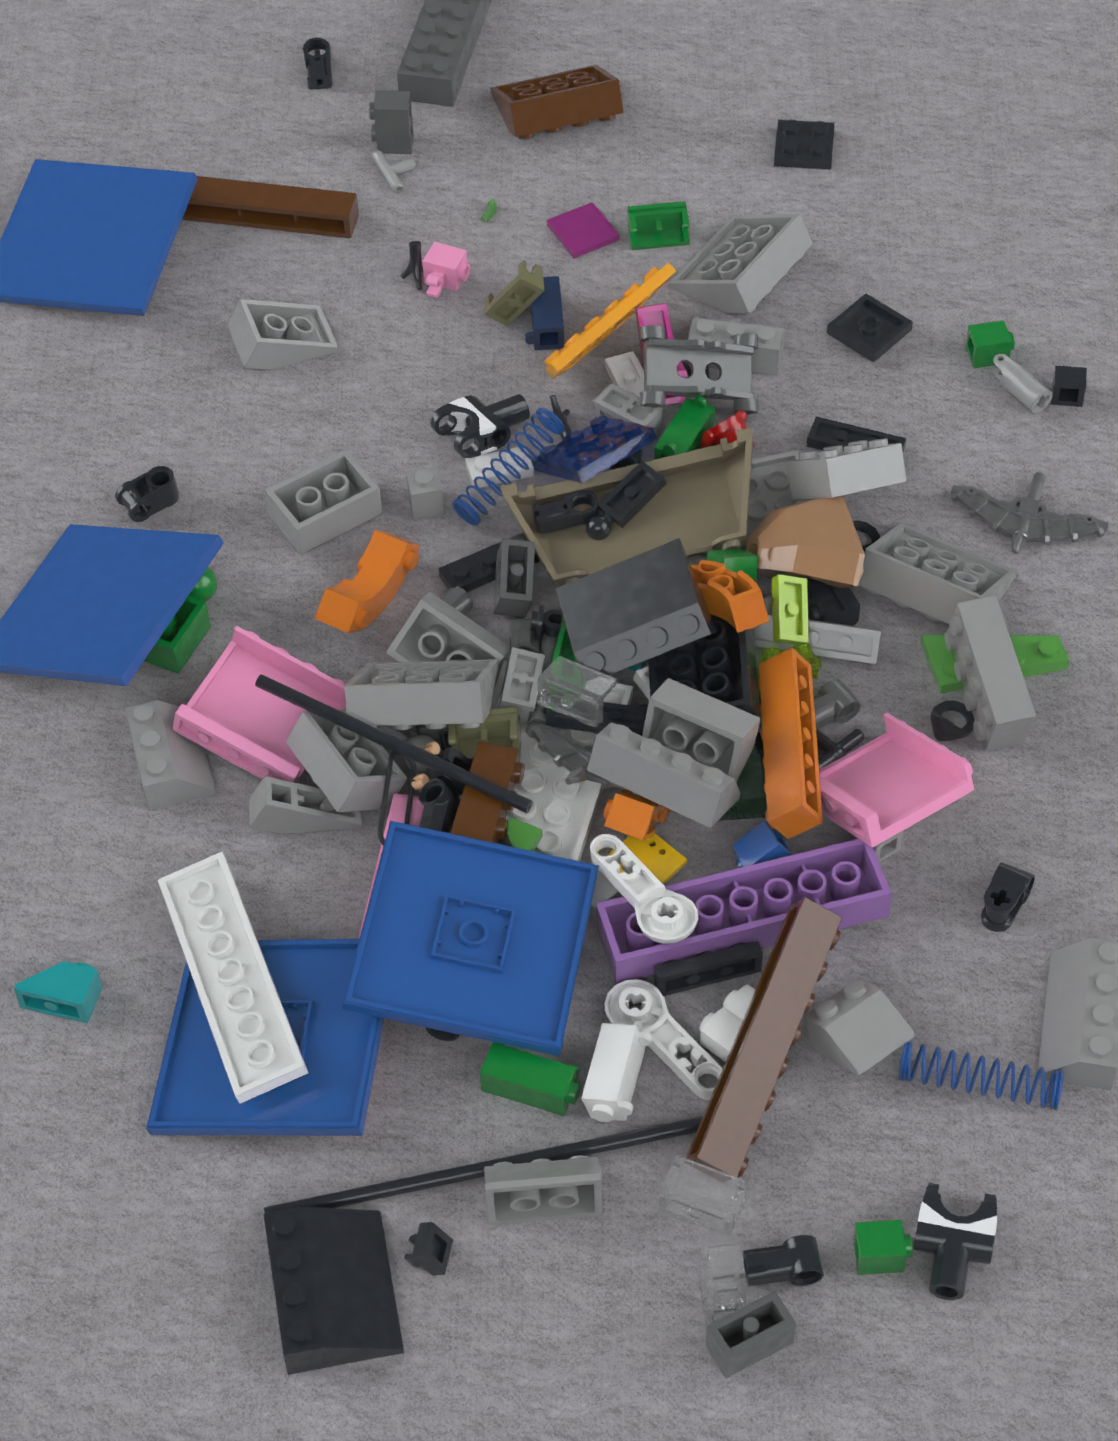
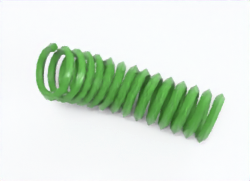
[481,198,497,222]

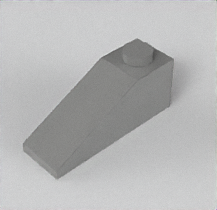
[249,776,362,834]

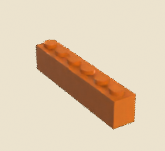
[758,647,823,839]

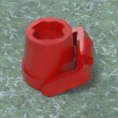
[699,410,755,449]

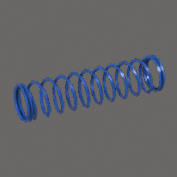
[452,407,565,526]
[898,1041,1064,1111]

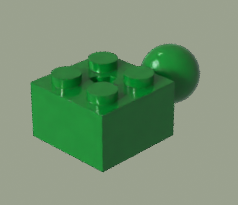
[144,567,217,674]

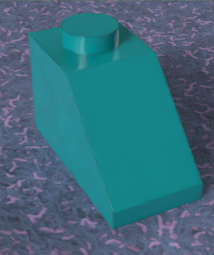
[14,961,103,1024]

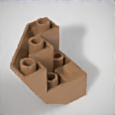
[745,495,865,588]

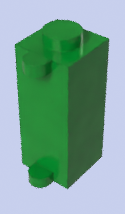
[654,396,715,460]
[480,1042,581,1116]

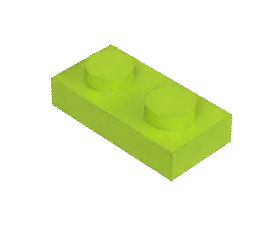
[772,574,809,646]

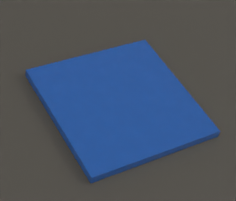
[0,159,198,316]
[0,524,224,686]
[342,821,599,1056]
[146,939,384,1136]

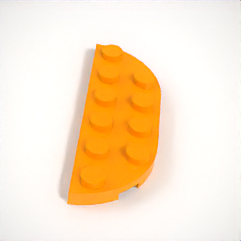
[544,262,676,380]

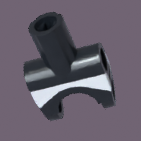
[431,394,530,458]
[913,1183,997,1300]

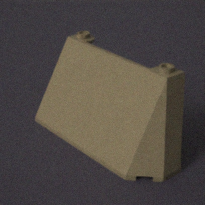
[500,427,753,588]

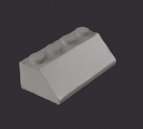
[587,722,740,828]
[1037,937,1118,1090]

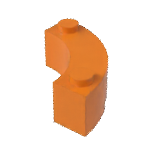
[314,530,420,633]
[691,560,770,633]
[603,789,671,840]

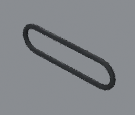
[378,751,417,846]

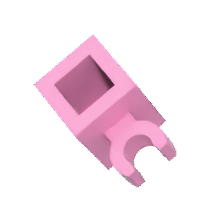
[422,242,471,298]

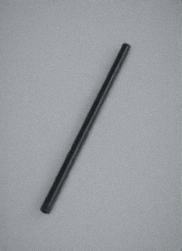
[255,674,533,814]

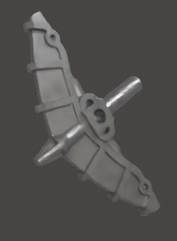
[951,472,1109,554]
[526,722,638,796]

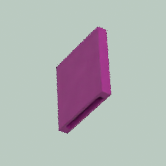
[547,202,620,259]

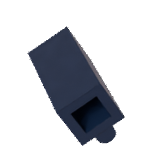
[525,276,565,350]

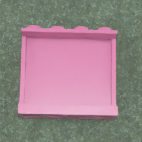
[172,626,346,783]
[819,713,974,848]

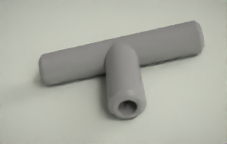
[372,150,416,193]

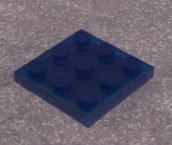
[531,416,658,483]

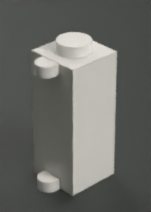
[581,1023,652,1122]

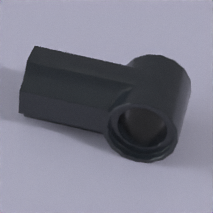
[418,779,461,833]
[743,1235,824,1286]

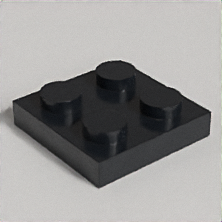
[774,119,835,170]
[827,293,913,363]

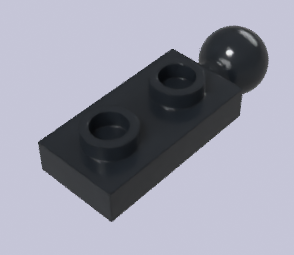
[586,461,667,540]

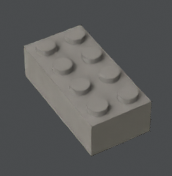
[944,595,1036,752]

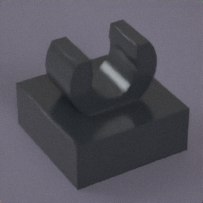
[404,1222,453,1276]

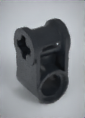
[115,466,179,522]
[981,862,1035,932]

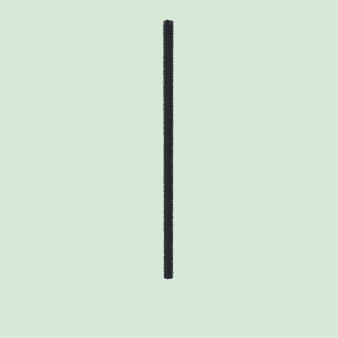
[263,1116,703,1213]

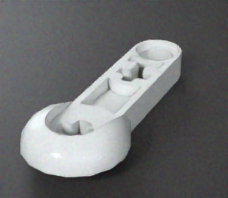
[590,834,698,944]
[604,979,723,1100]

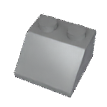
[803,978,915,1076]

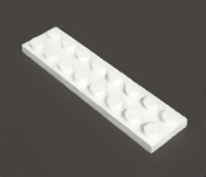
[158,852,308,1104]

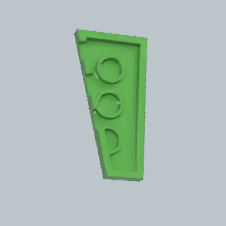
[921,635,1069,694]

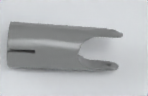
[993,354,1052,414]

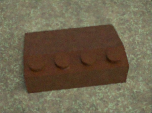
[490,65,624,139]

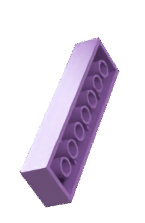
[596,839,892,984]

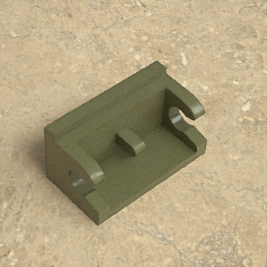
[484,260,544,327]
[448,707,521,761]

